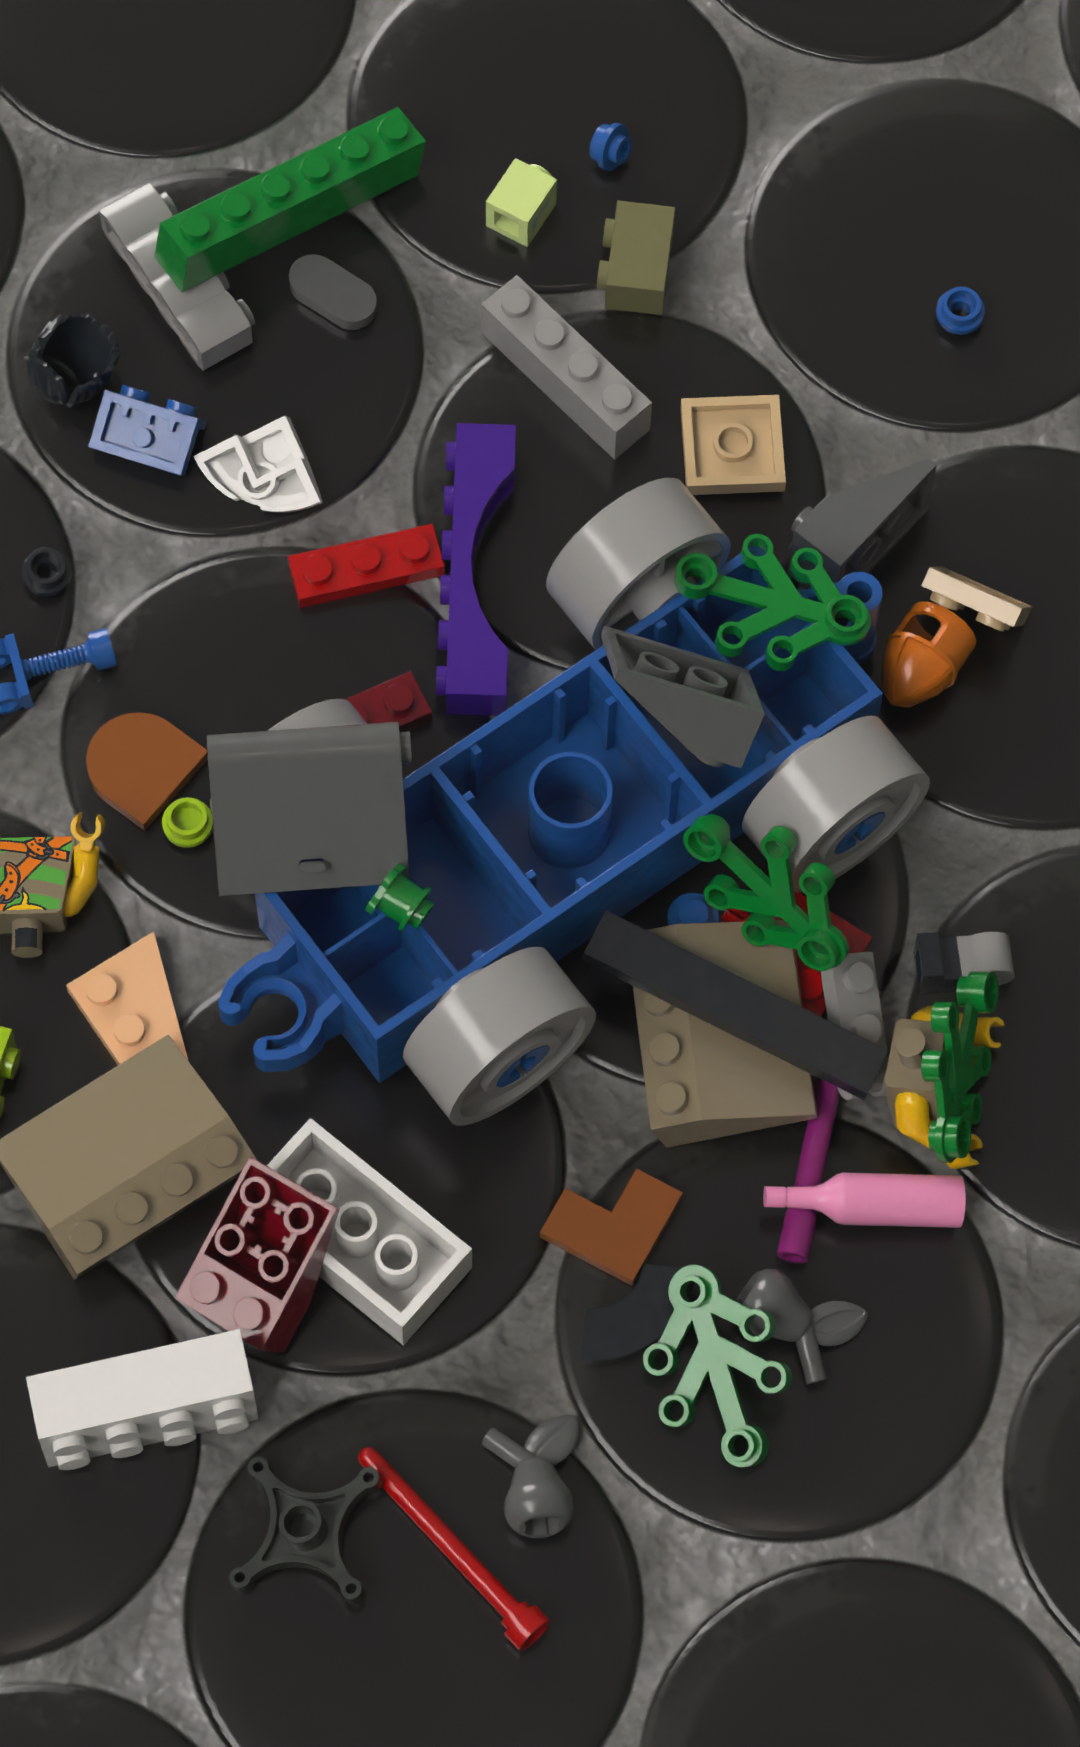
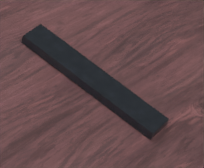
[581,911,889,1100]

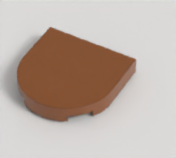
[86,712,208,831]

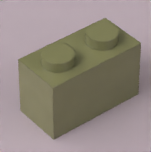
[597,200,675,315]

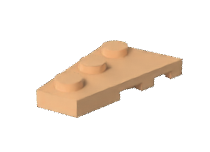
[66,931,188,1065]

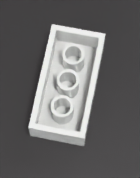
[267,1118,472,1346]
[26,1329,259,1470]

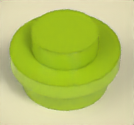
[162,797,213,848]

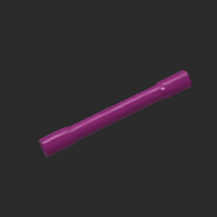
[777,1018,840,1264]

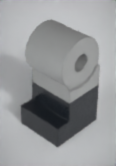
[913,932,1015,995]

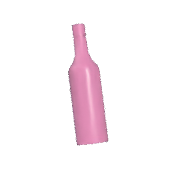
[763,1172,966,1228]

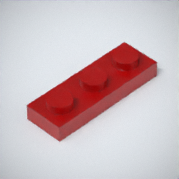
[288,524,445,608]

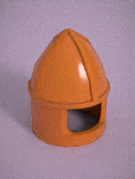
[881,602,977,708]

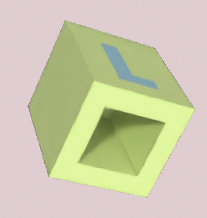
[486,158,557,247]

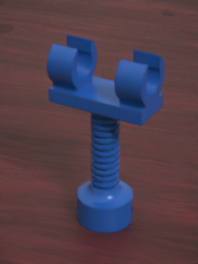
[0,627,117,715]

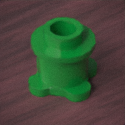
[365,863,435,932]

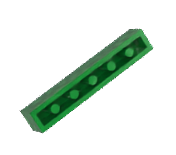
[154,107,426,292]

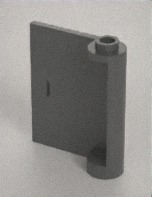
[207,722,412,896]

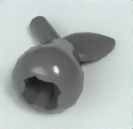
[736,1269,868,1384]
[482,1415,580,1538]

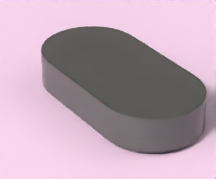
[289,254,377,330]

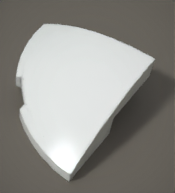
[193,416,323,512]

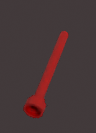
[358,1447,551,1652]

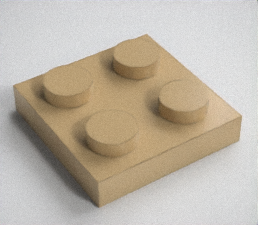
[680,395,786,495]
[921,566,1033,632]

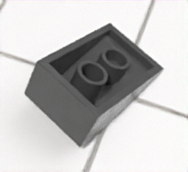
[788,459,937,589]
[601,626,765,768]

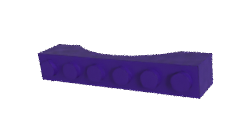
[436,423,516,716]

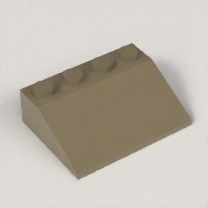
[633,920,818,1148]
[0,1034,256,1280]

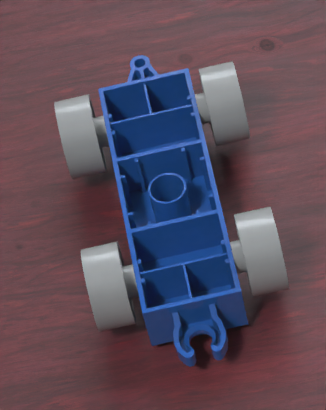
[210,478,930,1126]

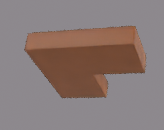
[540,1168,683,1286]

